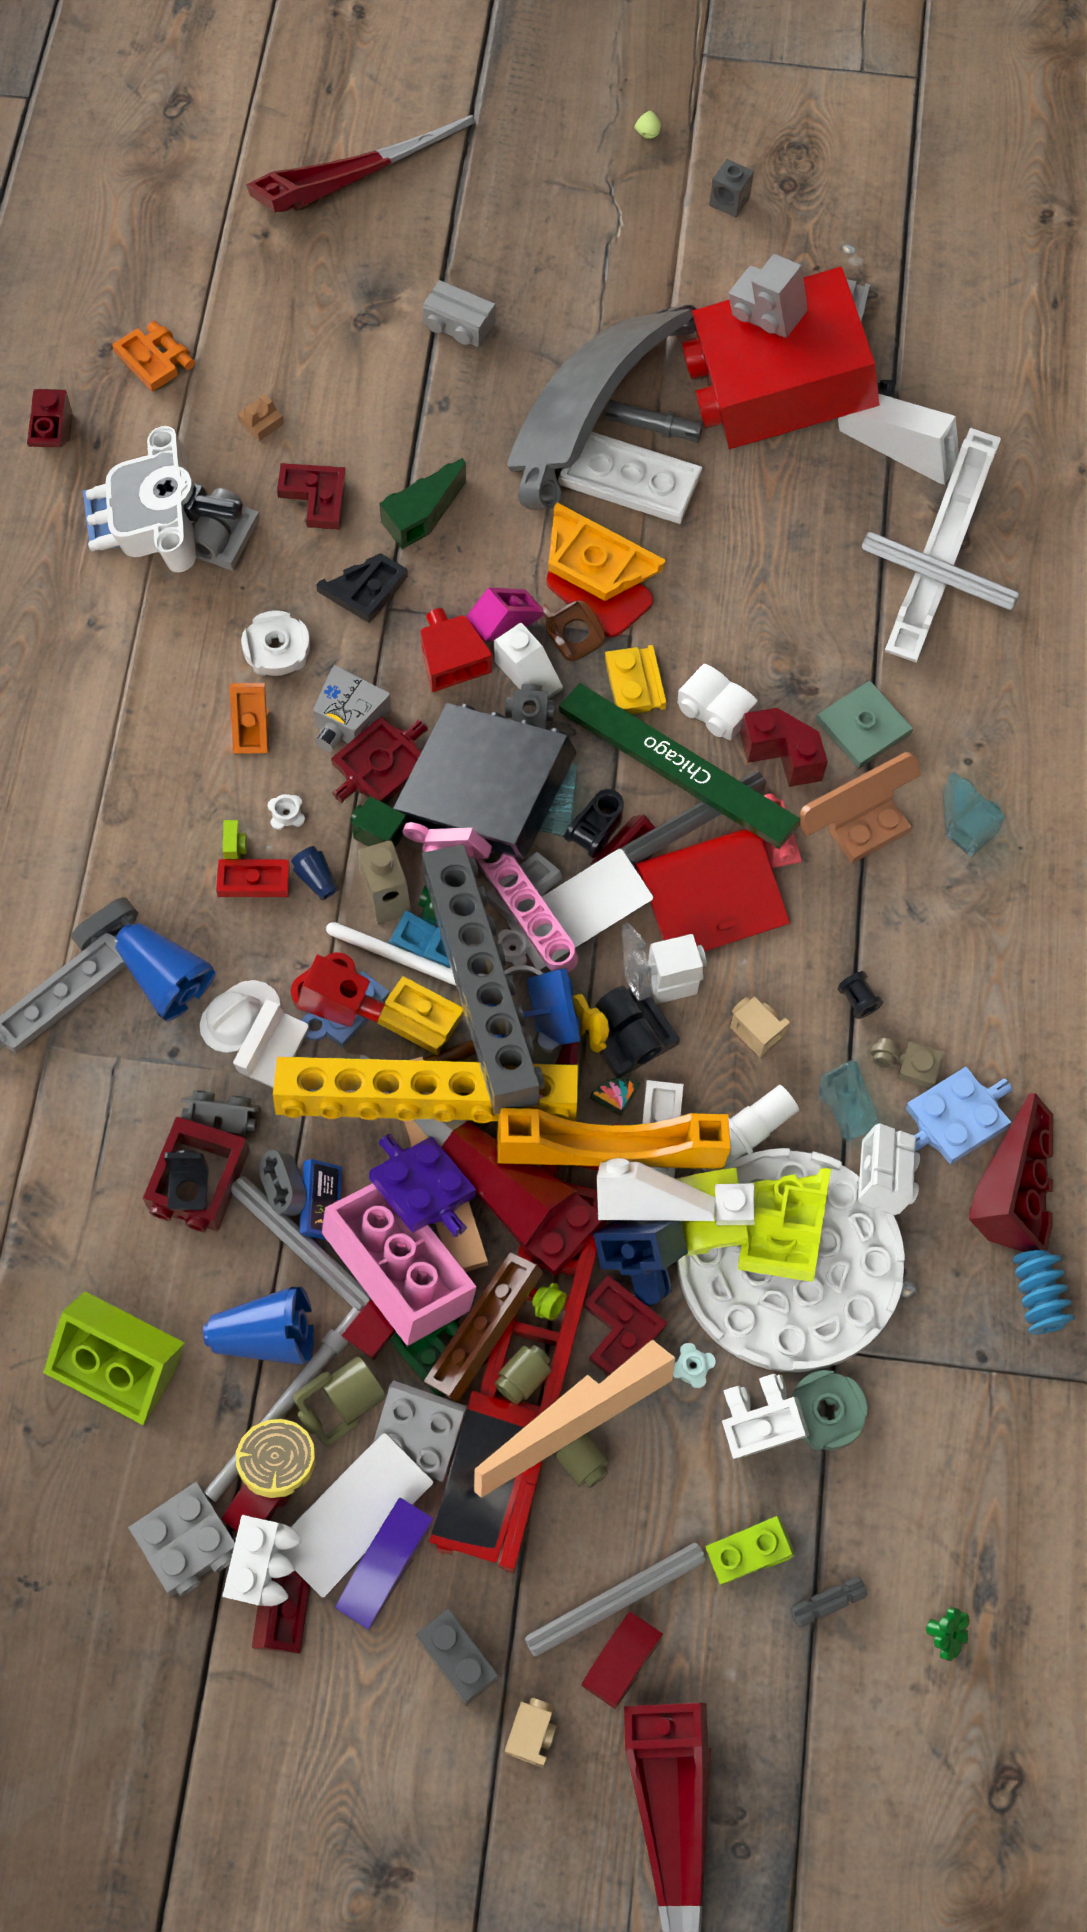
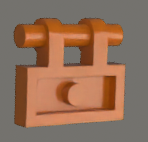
[112,321,195,392]

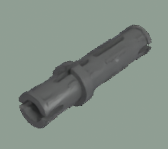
[605,399,703,443]

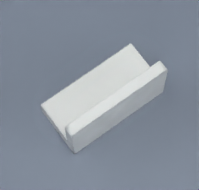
[233,999,309,1088]

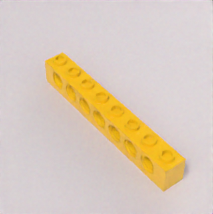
[273,1057,578,1123]

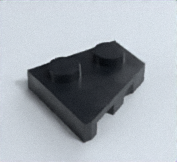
[316,553,408,623]

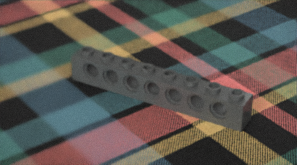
[422,844,545,1115]

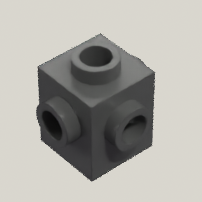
[505,684,555,729]

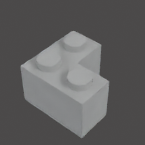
[728,254,808,338]

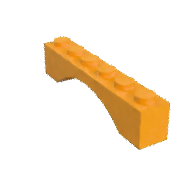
[497,1108,731,1169]

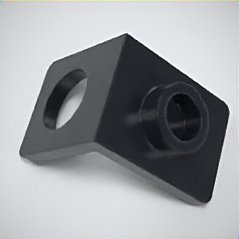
[164,1150,209,1211]

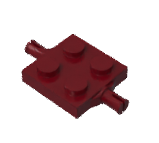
[331,716,428,804]

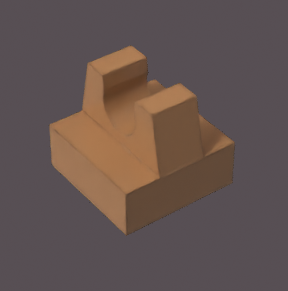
[238,394,284,441]

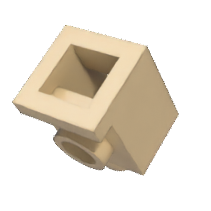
[730,996,790,1057]
[504,1698,557,1768]

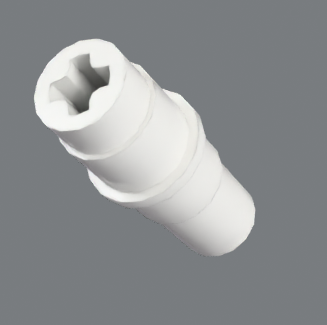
[703,1085,799,1172]

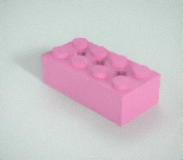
[322,1183,477,1346]

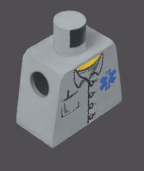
[313,665,391,752]

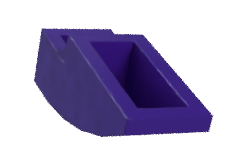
[335,1497,434,1630]

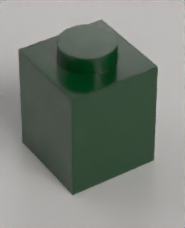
[350,796,406,848]

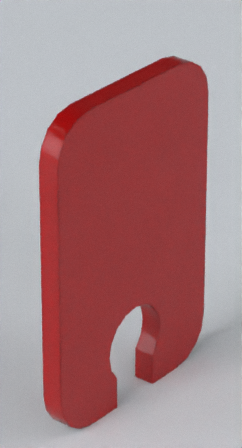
[546,571,653,637]

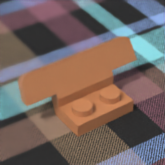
[800,752,921,864]

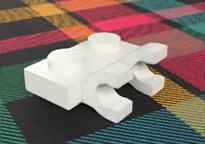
[722,1374,810,1459]

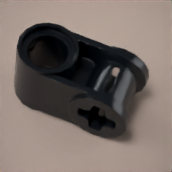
[564,789,624,858]

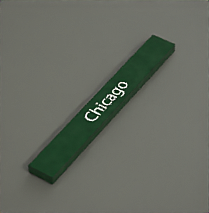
[559,683,800,849]

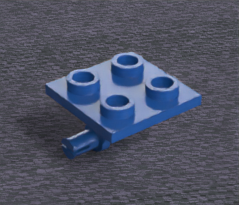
[486,968,580,1045]

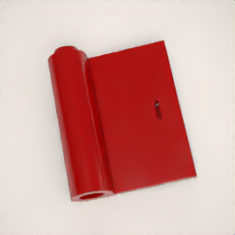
[634,828,790,952]

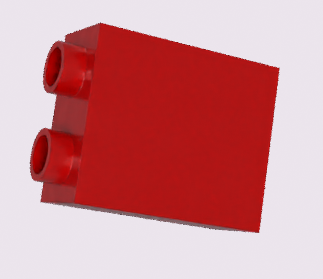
[681,266,880,449]

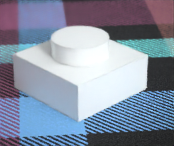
[715,1183,755,1225]

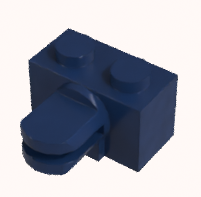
[593,1220,688,1306]

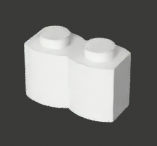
[677,664,758,740]

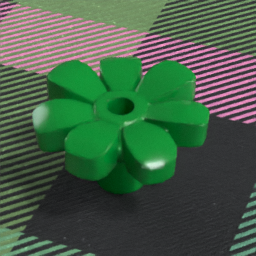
[926,1607,970,1661]

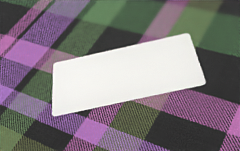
[507,849,653,970]

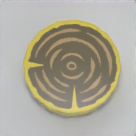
[236,1419,316,1498]

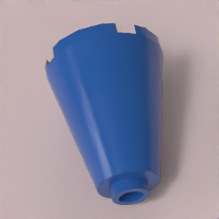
[115,923,216,1021]
[203,1287,314,1365]

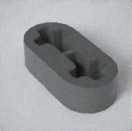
[71,897,138,951]
[259,1150,307,1216]

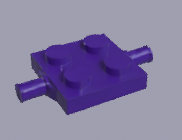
[369,1134,476,1237]

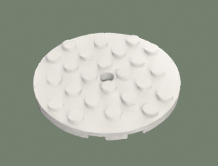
[677,1148,905,1373]

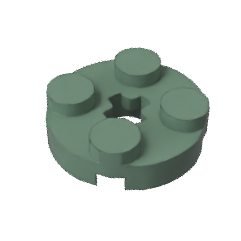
[790,1370,868,1451]

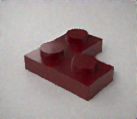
[277,463,346,530]
[583,1275,667,1376]

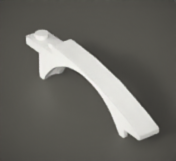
[885,428,1001,662]

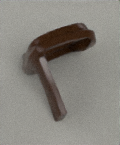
[542,600,606,661]

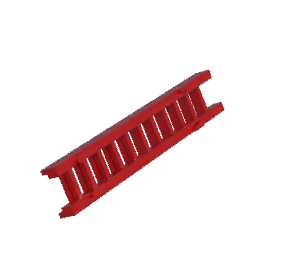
[437,1123,621,1573]

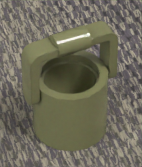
[293,1356,386,1445]

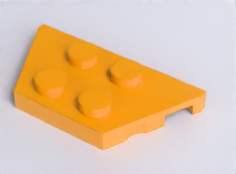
[548,502,666,601]

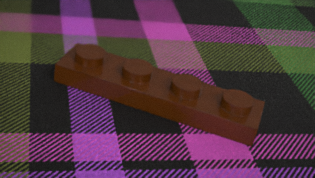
[424,1252,544,1402]

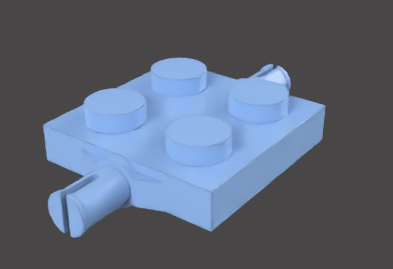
[906,1067,1012,1165]

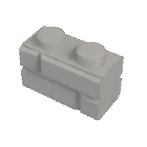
[422,280,496,348]

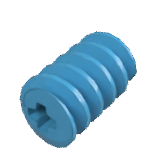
[1012,1250,1075,1335]

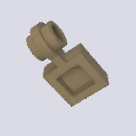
[871,1038,944,1089]

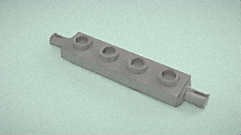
[0,933,126,1053]

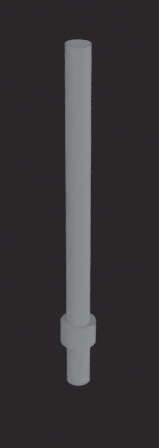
[203,1307,360,1503]

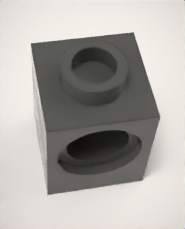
[709,159,754,217]

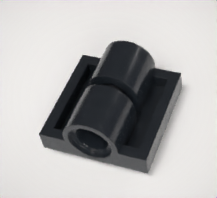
[586,982,680,1079]

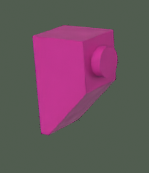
[466,588,544,641]

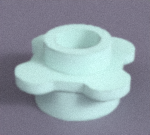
[673,1343,716,1388]

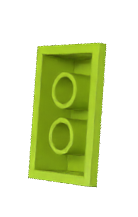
[43,1291,185,1425]

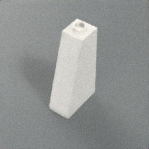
[838,394,959,485]

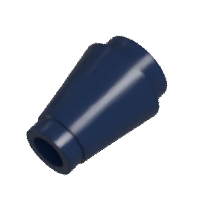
[291,846,339,900]

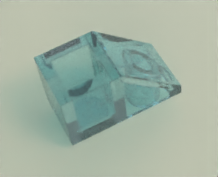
[943,772,1006,857]

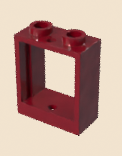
[143,1116,250,1232]

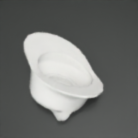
[200,980,280,1053]

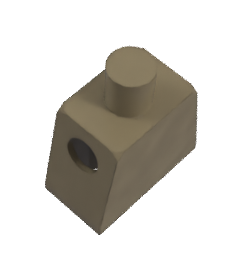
[358,841,411,924]

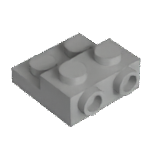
[128,1482,235,1597]

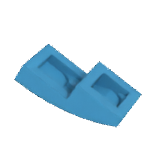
[388,910,470,968]

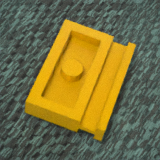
[605,645,666,714]
[377,976,465,1056]

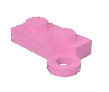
[403,822,492,859]

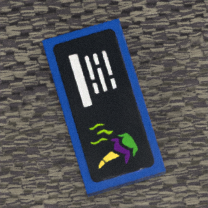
[299,1159,342,1240]

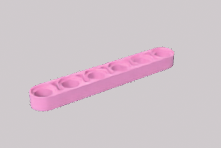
[475,851,578,973]

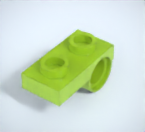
[705,1516,796,1585]

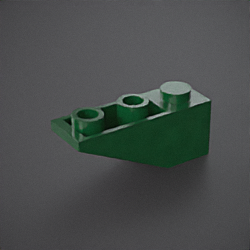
[379,458,466,549]

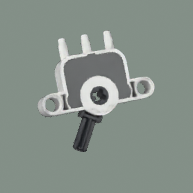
[86,426,243,572]

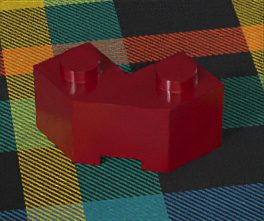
[740,708,828,787]

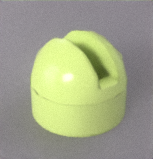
[634,111,661,139]

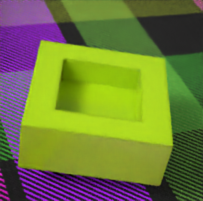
[223,820,247,859]

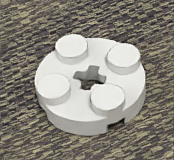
[241,611,310,676]

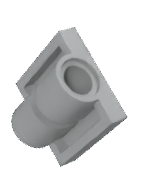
[192,488,260,571]
[373,1380,467,1482]

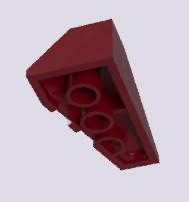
[969,1093,1053,1252]

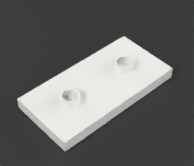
[558,432,702,524]

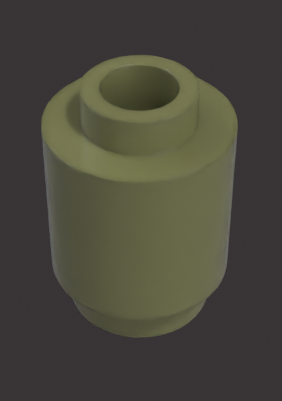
[494,1345,551,1405]
[556,1433,609,1488]

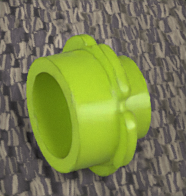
[532,1283,567,1321]

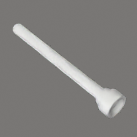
[326,922,486,986]

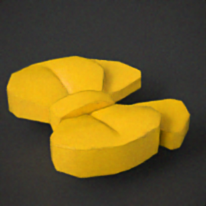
[572,994,609,1052]

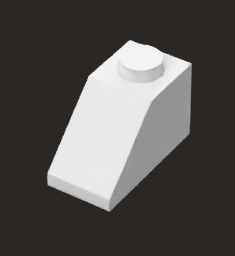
[494,623,563,699]

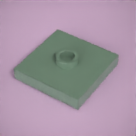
[816,680,913,769]

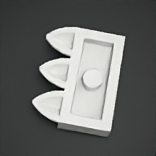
[222,1515,302,1606]

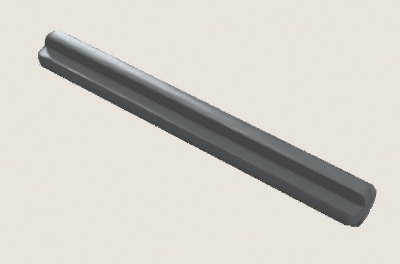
[622,772,767,865]

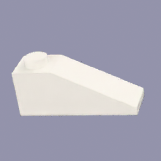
[597,1158,715,1221]

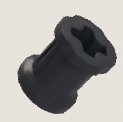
[837,971,883,1019]

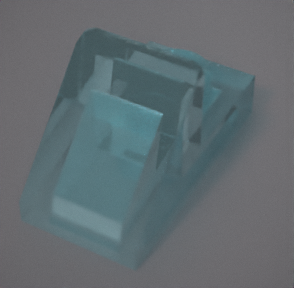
[818,1059,879,1141]

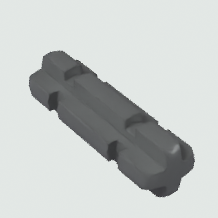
[790,1577,868,1627]

